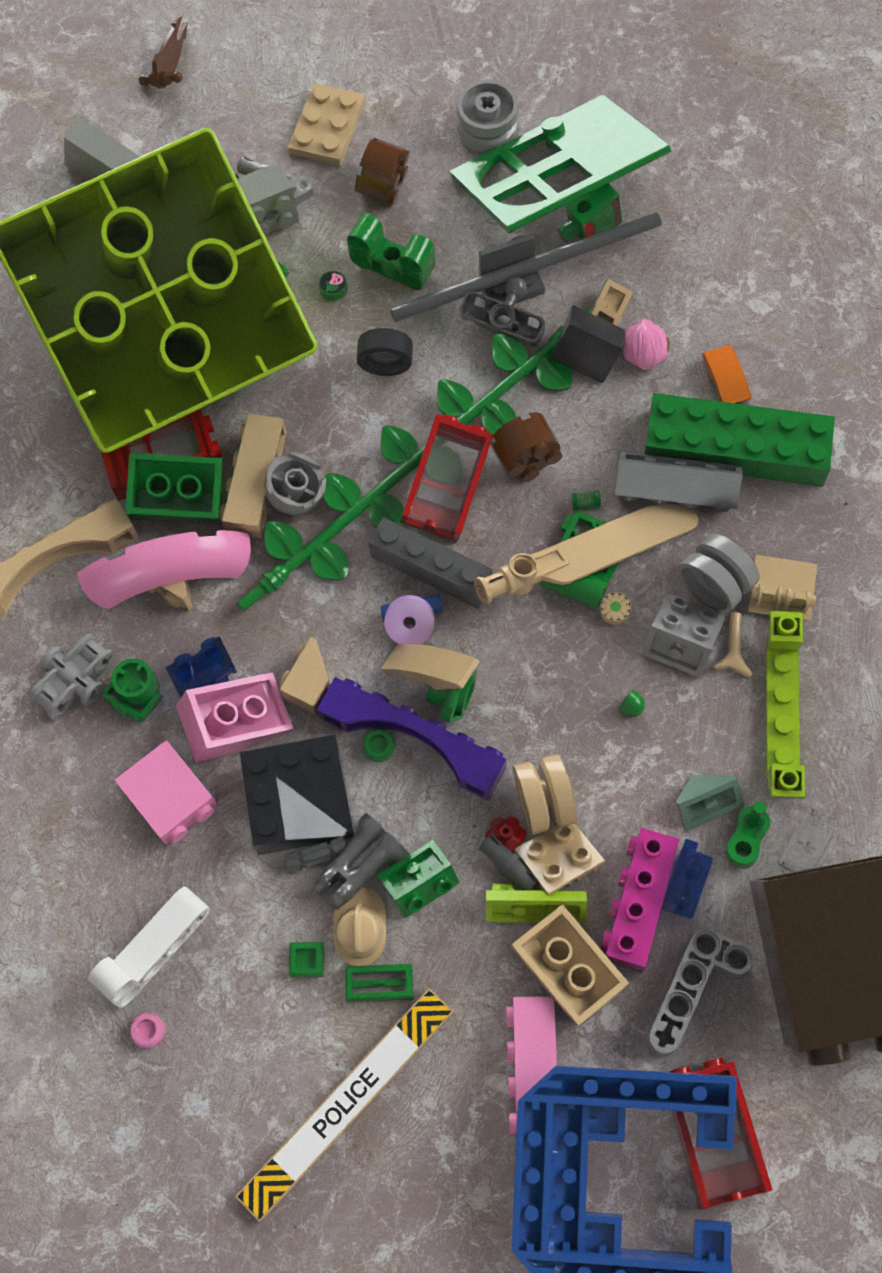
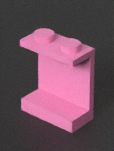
[115,740,218,846]

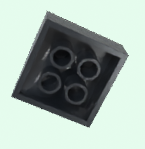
[239,734,354,855]

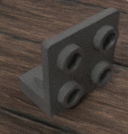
[479,234,545,303]

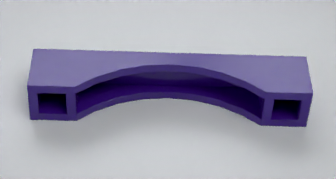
[317,677,506,801]

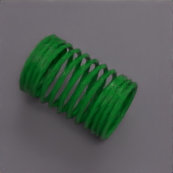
[572,490,601,511]

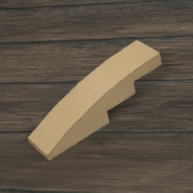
[381,644,480,690]

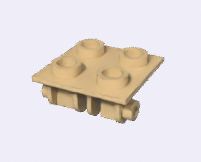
[748,555,817,622]
[515,824,605,895]

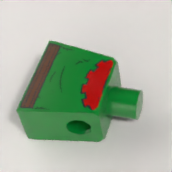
[557,183,622,243]

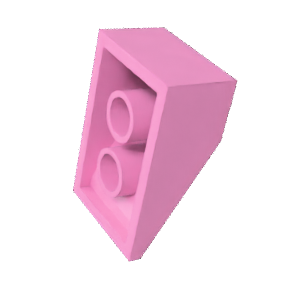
[176,672,294,763]

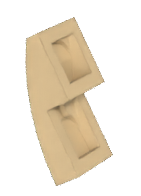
[591,278,633,326]

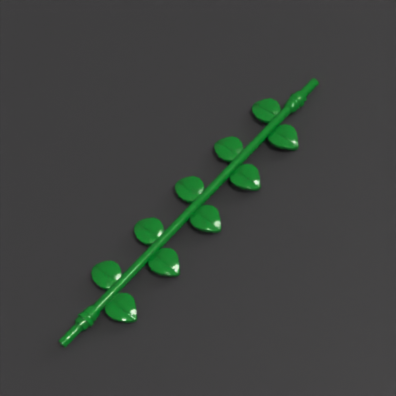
[236,308,592,612]

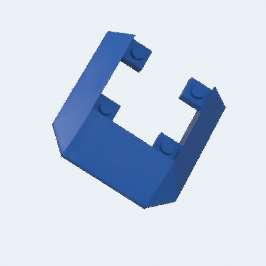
[512,1065,737,1273]

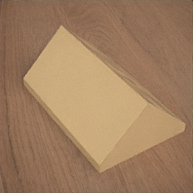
[511,904,629,1027]

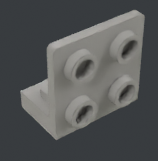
[641,594,726,678]

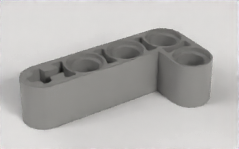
[646,928,754,1057]

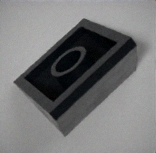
[550,305,625,383]

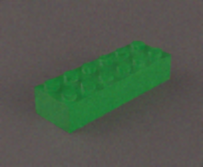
[644,393,835,487]

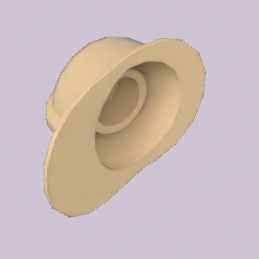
[333,887,386,966]

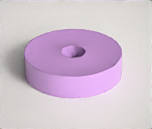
[384,595,435,644]

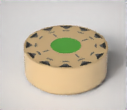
[600,592,631,625]

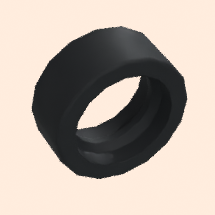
[357,328,413,376]

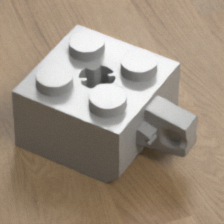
[237,164,314,237]

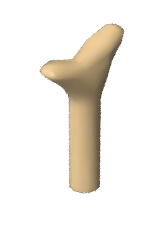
[712,612,753,677]

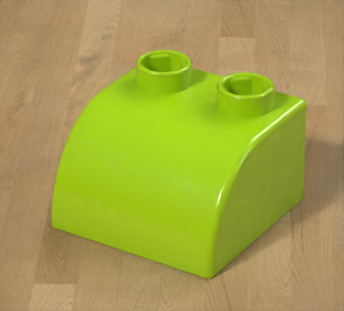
[0,128,318,453]

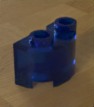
[165,636,237,699]

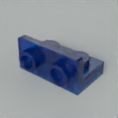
[661,838,713,919]

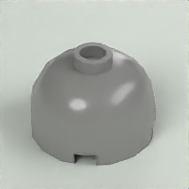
[264,452,326,515]

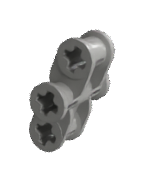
[28,633,115,720]

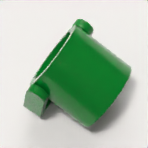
[102,658,163,722]
[426,670,477,722]

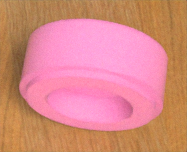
[129,1013,166,1049]

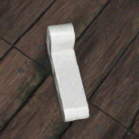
[87,886,210,1008]

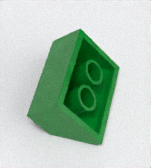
[125,453,223,525]

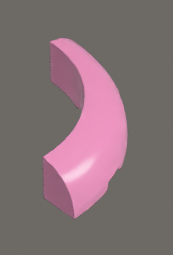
[77,530,251,609]

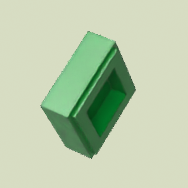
[289,942,324,978]

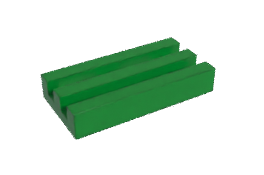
[345,964,414,1002]

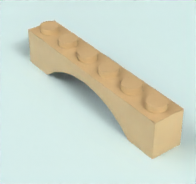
[0,498,140,618]

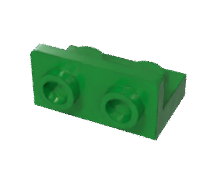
[378,840,459,918]

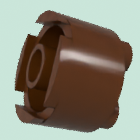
[355,138,410,205]
[491,412,563,482]

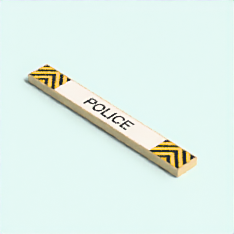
[235,988,454,1222]

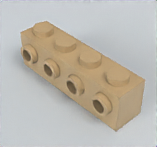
[219,413,287,539]

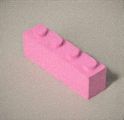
[506,996,557,1135]

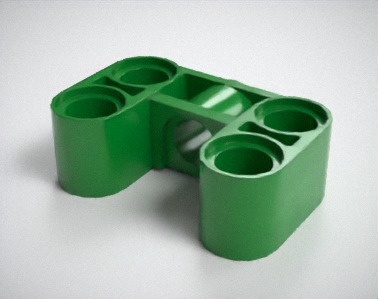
[347,213,436,290]

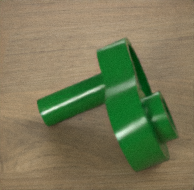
[725,801,771,869]

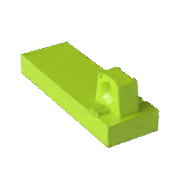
[486,883,587,923]

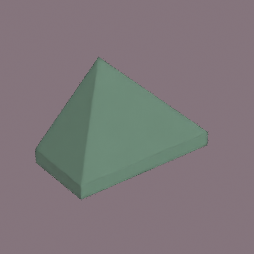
[676,775,745,831]

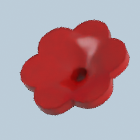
[485,816,527,854]

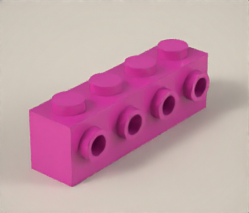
[600,828,680,973]

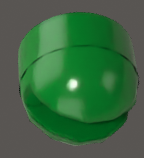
[618,689,645,717]

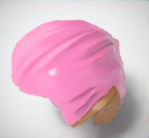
[621,318,670,370]

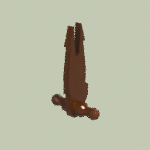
[139,15,188,89]

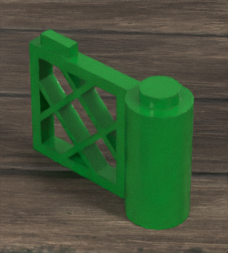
[540,510,619,609]

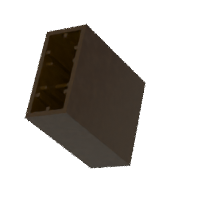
[749,855,882,1066]

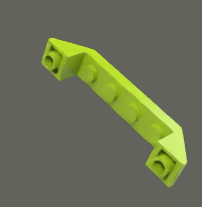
[765,611,805,799]

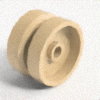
[513,753,577,835]

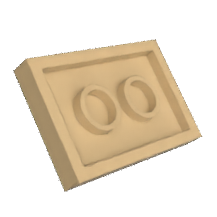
[288,83,366,166]

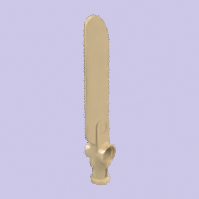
[474,504,699,604]

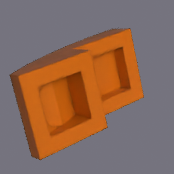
[702,344,752,404]

